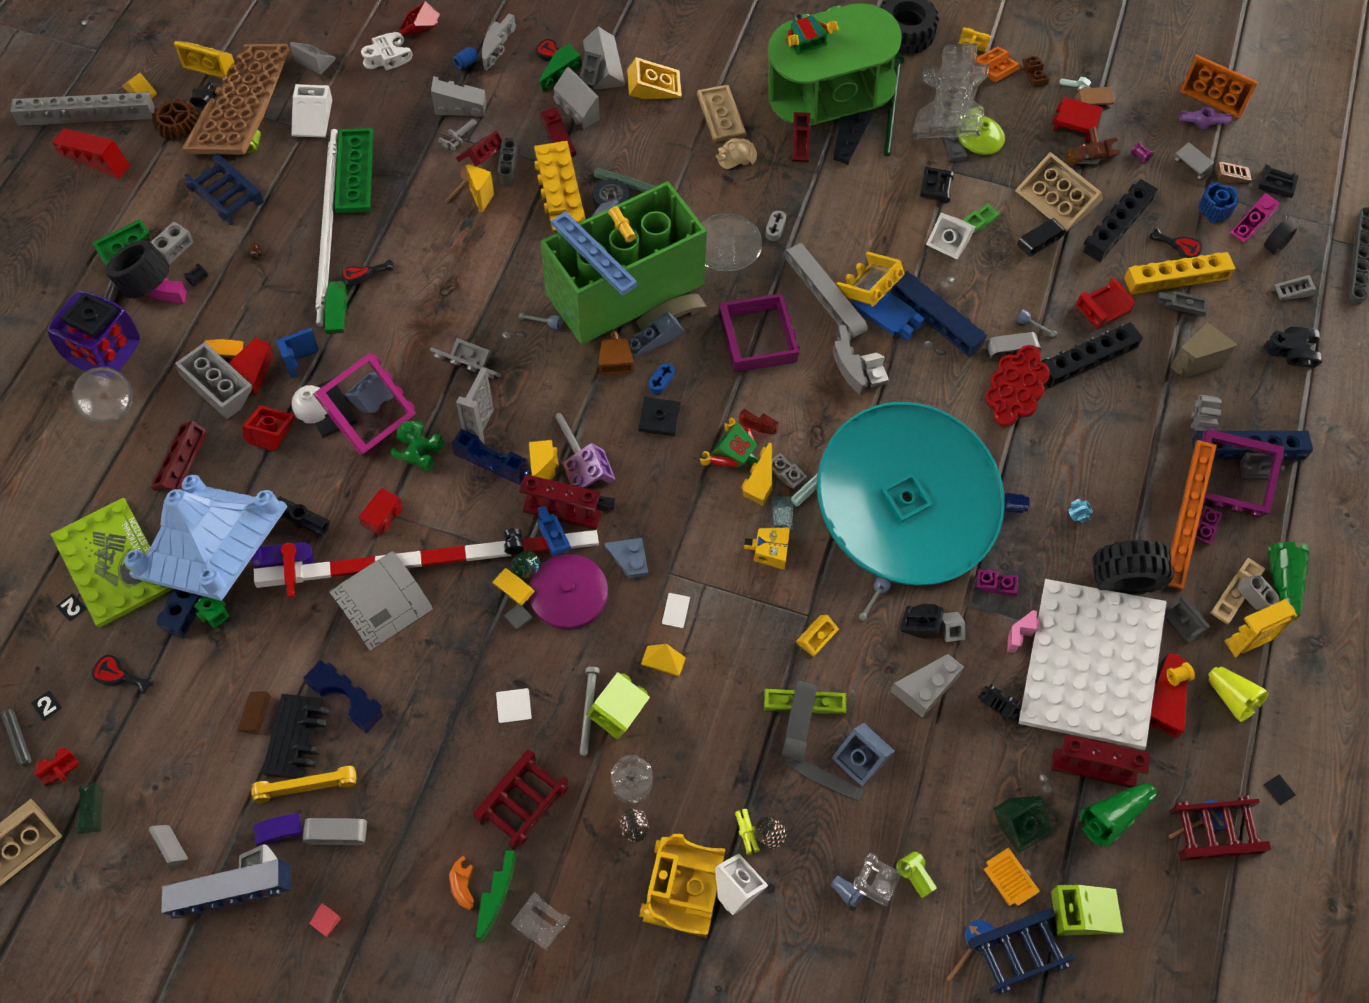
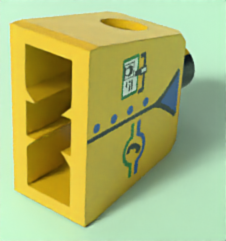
[744,528,790,569]

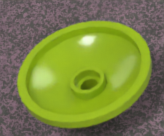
[956,115,1005,155]

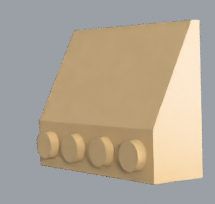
[1015,152,1103,232]

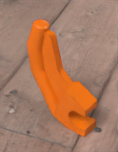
[449,856,474,910]

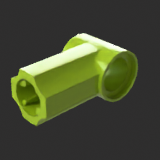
[897,851,937,898]

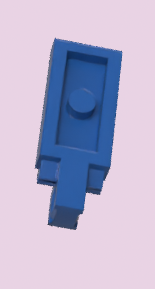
[537,506,571,556]

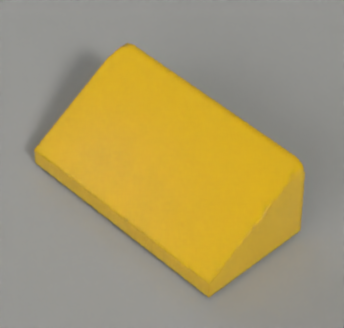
[796,615,839,657]

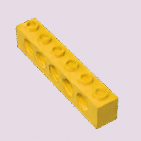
[1124,252,1236,295]

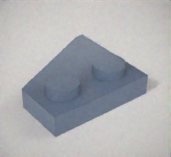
[605,538,648,578]

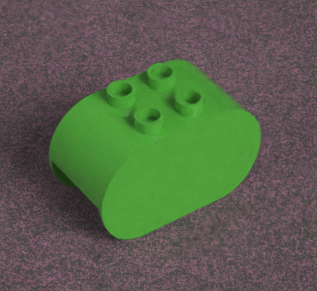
[768,3,902,126]

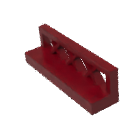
[456,130,503,167]
[150,420,208,492]

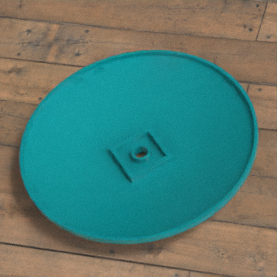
[817,402,1005,586]

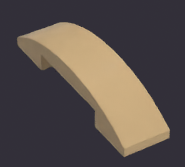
[1210,558,1265,625]

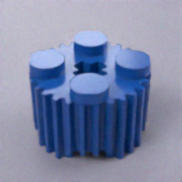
[1198,182,1239,223]

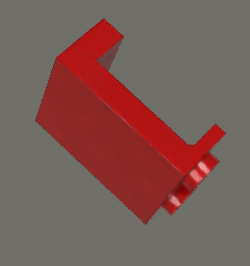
[1052,97,1103,142]
[1076,278,1135,330]

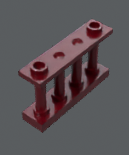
[519,474,602,530]
[1051,734,1150,788]
[473,749,568,850]
[1169,796,1271,861]

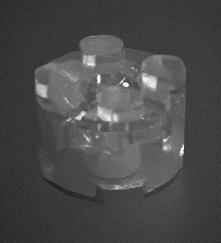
[611,755,653,803]

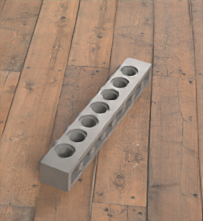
[10,92,155,126]

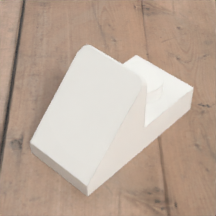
[860,353,889,388]

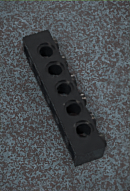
[1083,179,1158,263]
[1041,322,1143,389]

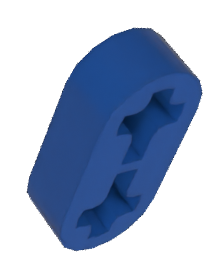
[649,363,675,395]

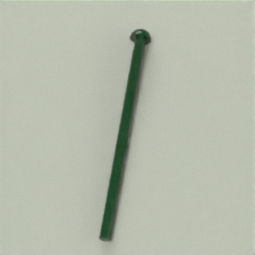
[883,54,904,157]

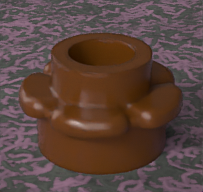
[250,242,262,259]

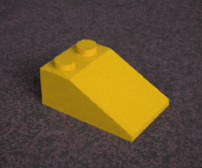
[627,57,682,100]

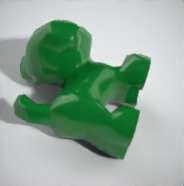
[391,420,444,472]

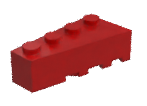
[52,129,130,179]

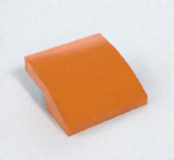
[974,46,1020,83]

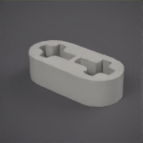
[765,211,786,241]

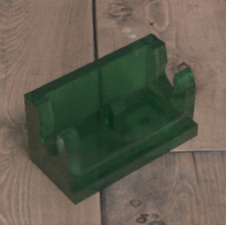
[76,783,103,834]

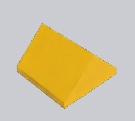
[466,164,494,213]

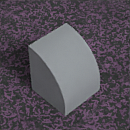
[940,612,965,642]

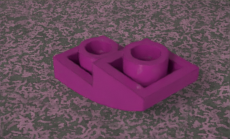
[1195,506,1223,546]
[977,570,1018,596]

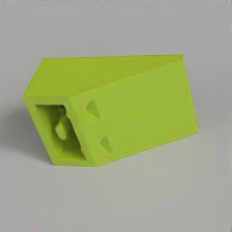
[1051,885,1123,936]

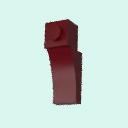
[540,107,577,157]
[792,112,810,162]

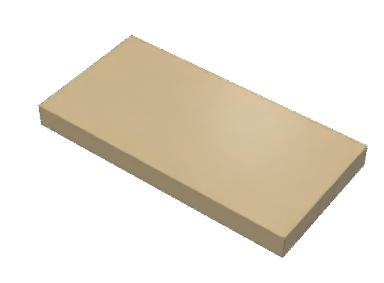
[697,85,746,143]

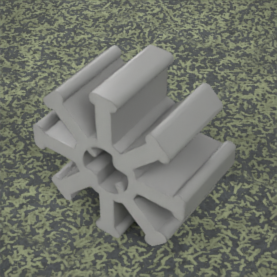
[1191,395,1222,432]

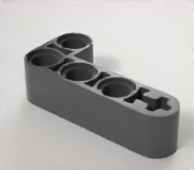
[780,680,817,763]

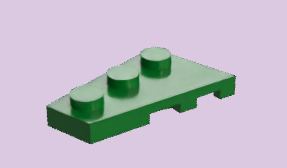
[92,219,151,266]

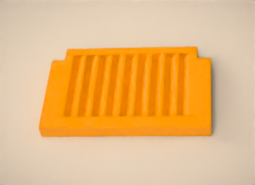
[983,847,1040,907]

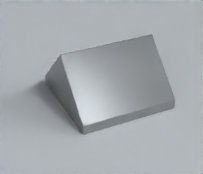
[290,42,336,75]

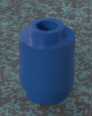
[453,47,478,69]

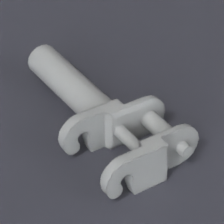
[438,119,477,151]

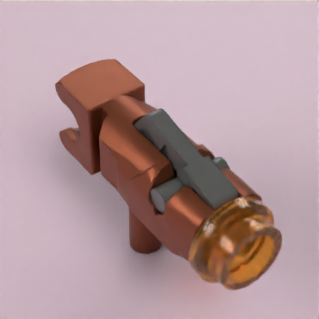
[1065,127,1121,165]

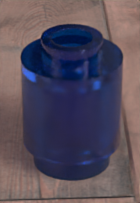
[1004,493,1030,513]

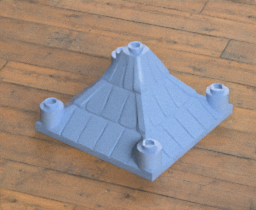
[124,475,287,601]

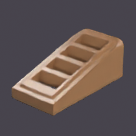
[1215,162,1252,183]

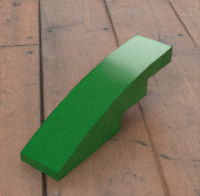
[325,281,347,334]
[476,850,516,942]

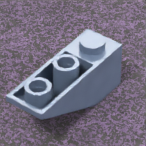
[628,311,684,357]

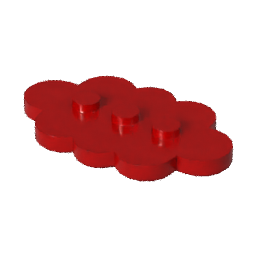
[985,345,1050,427]

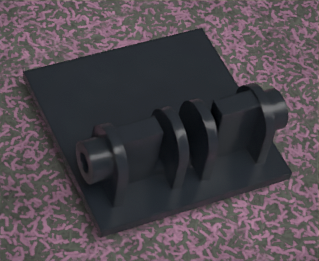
[978,684,1021,720]

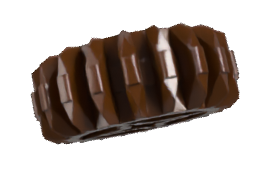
[152,99,199,140]

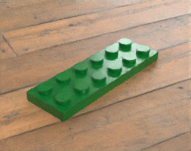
[335,128,374,213]

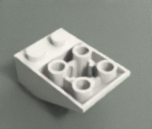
[291,84,332,138]

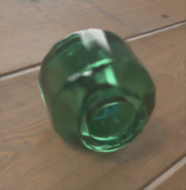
[511,550,541,579]

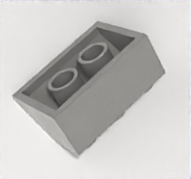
[553,67,600,129]

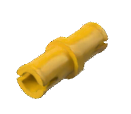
[608,206,636,242]

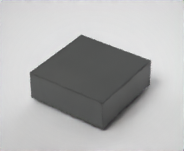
[504,604,533,631]

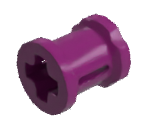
[1131,142,1154,164]

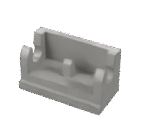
[1175,142,1214,179]

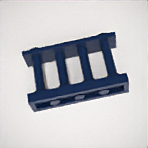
[184,153,264,225]
[968,908,1075,995]

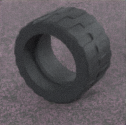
[106,240,170,298]

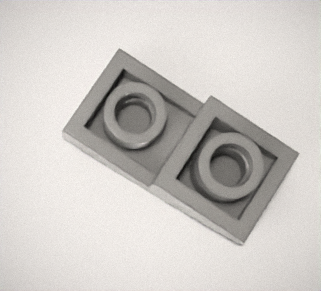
[772,453,807,489]

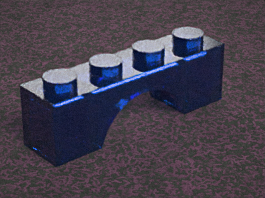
[451,429,529,485]
[303,660,384,734]

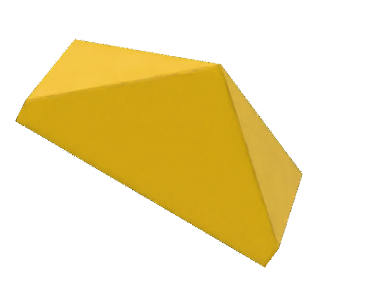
[641,644,686,677]

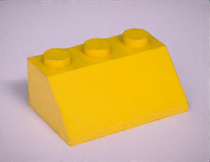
[174,41,235,78]

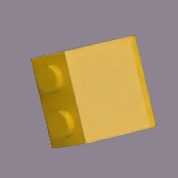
[529,440,559,480]

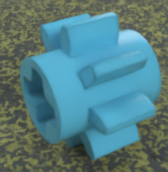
[1068,499,1093,523]

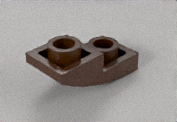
[1022,56,1049,87]

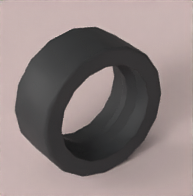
[1264,220,1297,254]

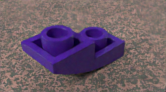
[253,813,302,846]

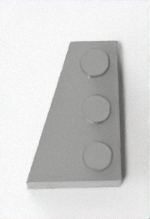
[431,76,486,117]
[891,654,964,718]

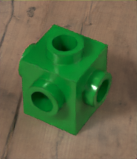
[194,596,230,629]

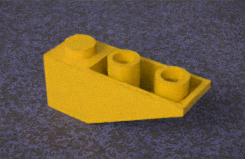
[741,442,772,506]

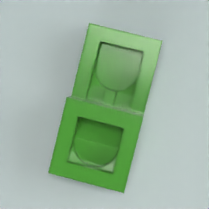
[963,203,1000,233]

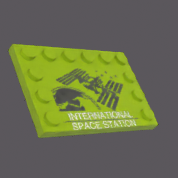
[51,497,173,628]

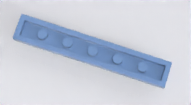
[551,211,637,296]

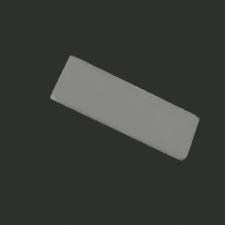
[149,825,188,869]

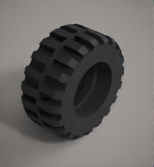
[880,0,939,55]
[1092,539,1173,595]

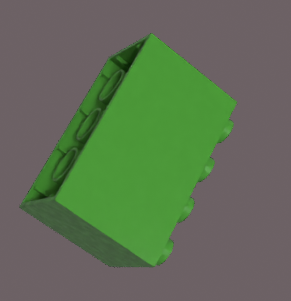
[540,181,707,345]

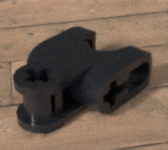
[1264,327,1322,368]

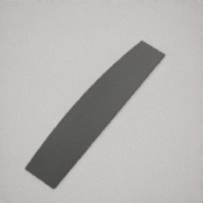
[785,760,865,801]

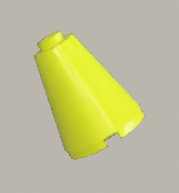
[1208,666,1269,722]

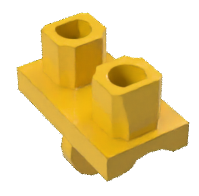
[958,27,991,52]

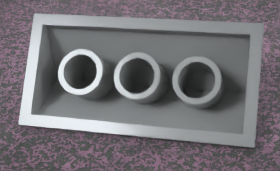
[583,27,625,90]

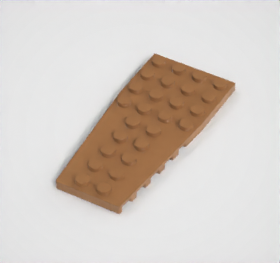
[182,44,290,155]

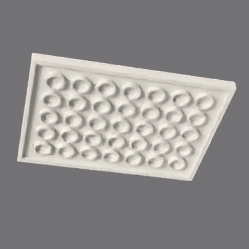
[1018,579,1166,750]

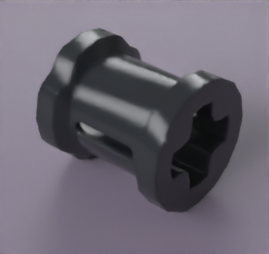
[184,264,208,287]

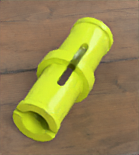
[734,809,760,855]

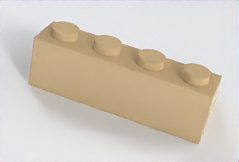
[0,799,62,886]

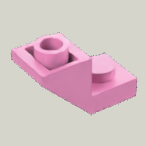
[1007,610,1040,653]

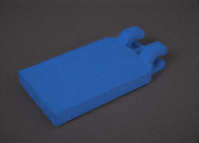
[852,282,925,341]

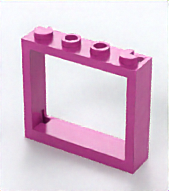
[313,352,417,455]

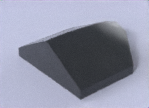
[900,604,944,639]

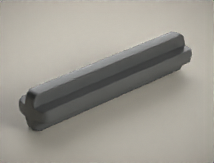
[2,709,31,766]

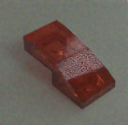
[739,409,779,435]

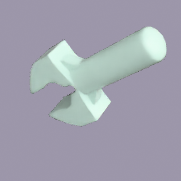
[1059,77,1091,90]

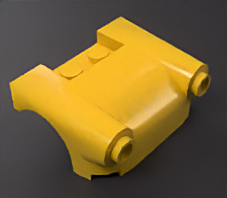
[639,834,725,939]

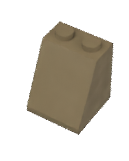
[1170,322,1237,378]

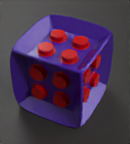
[48,291,140,379]

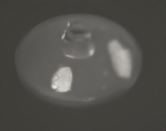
[73,367,133,423]

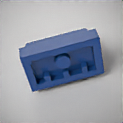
[276,328,319,378]

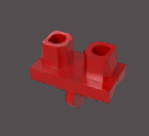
[33,747,80,787]

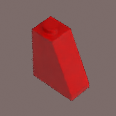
[228,337,274,395]

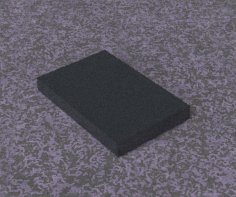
[315,378,357,438]

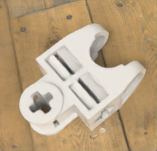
[361,32,413,71]

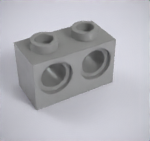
[151,222,194,265]

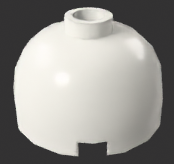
[292,385,327,424]

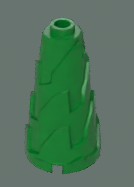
[1268,542,1310,621]
[1079,783,1157,848]

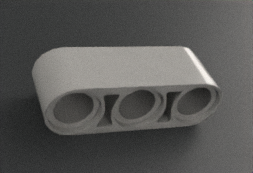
[986,332,1041,361]
[302,818,367,845]

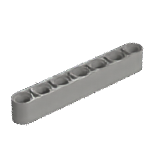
[784,243,868,339]

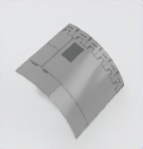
[329,551,433,650]

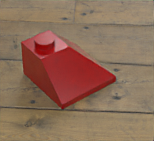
[398,1,440,37]

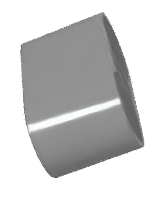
[1238,574,1279,611]

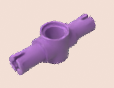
[1179,106,1232,129]

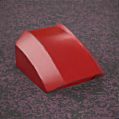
[242,405,295,451]

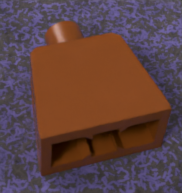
[599,332,634,375]

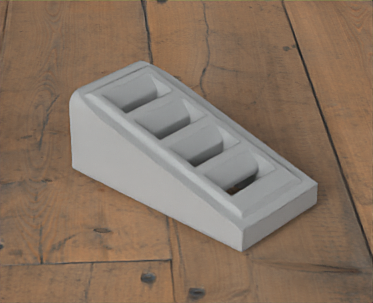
[1274,275,1316,301]

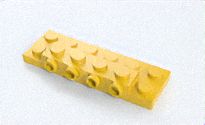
[534,141,586,234]

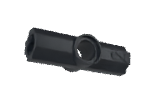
[277,496,330,536]

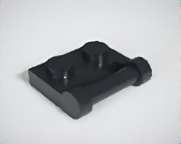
[1258,164,1299,198]
[920,167,954,203]

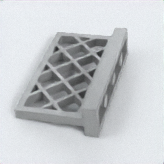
[456,368,494,448]

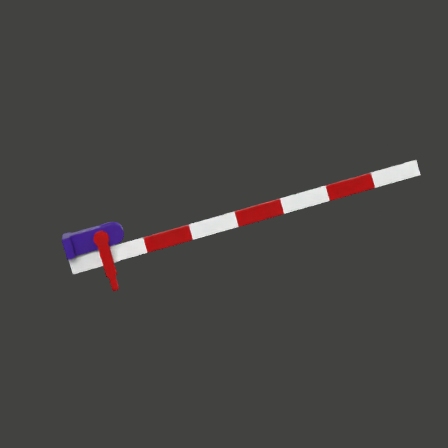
[251,530,599,598]

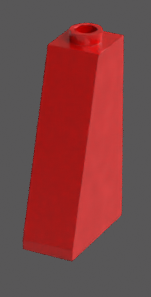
[1149,652,1188,738]

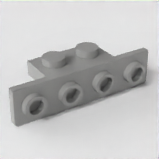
[430,338,501,379]

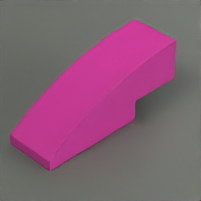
[146,277,187,304]

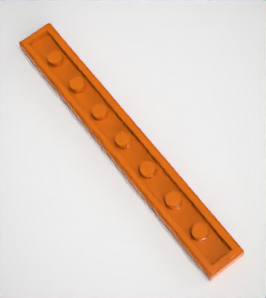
[1167,440,1217,591]

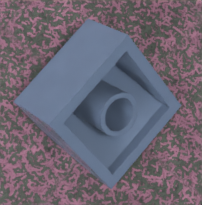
[343,372,394,414]
[831,723,895,787]

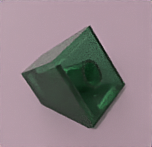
[993,796,1053,853]

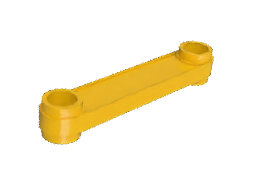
[251,766,357,803]

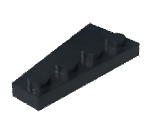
[833,112,873,165]

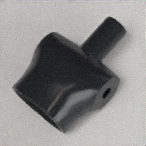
[190,82,216,108]

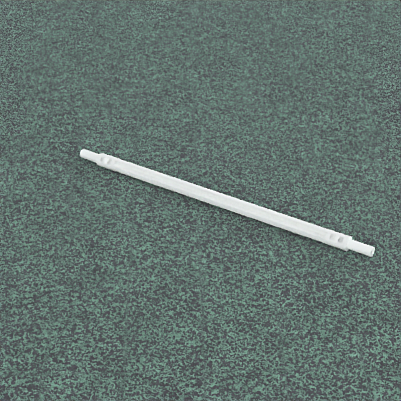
[315,129,338,327]

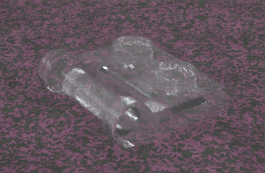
[852,853,901,907]
[511,892,570,951]

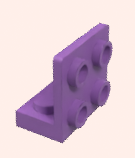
[563,443,616,488]

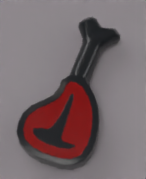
[536,39,559,61]
[1149,228,1202,258]
[341,260,394,286]
[92,655,153,694]

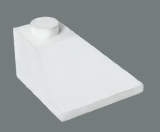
[926,213,975,259]
[715,853,768,915]

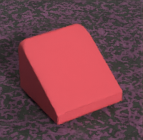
[309,903,341,937]

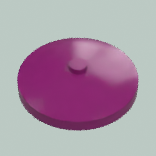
[529,555,608,630]

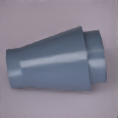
[831,876,864,907]

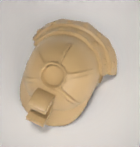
[716,138,757,169]

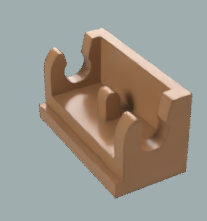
[1075,87,1114,108]

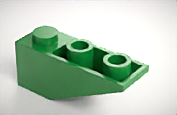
[539,43,582,91]

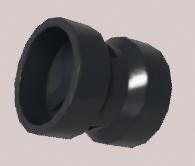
[503,528,524,555]

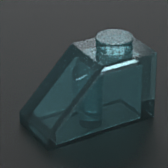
[771,496,793,529]

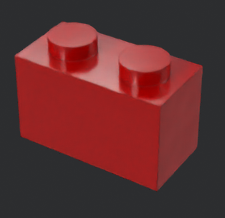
[359,488,403,536]

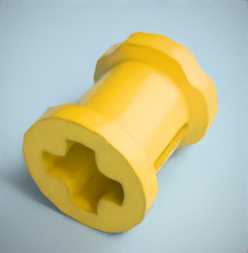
[1166,662,1195,686]

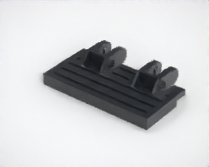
[262,694,329,779]

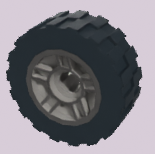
[592,179,630,210]

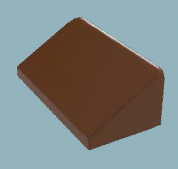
[237,691,271,735]

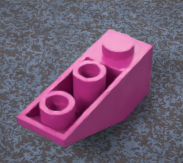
[1230,193,1280,243]

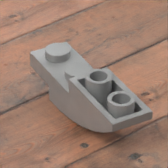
[482,14,516,71]
[833,325,868,395]

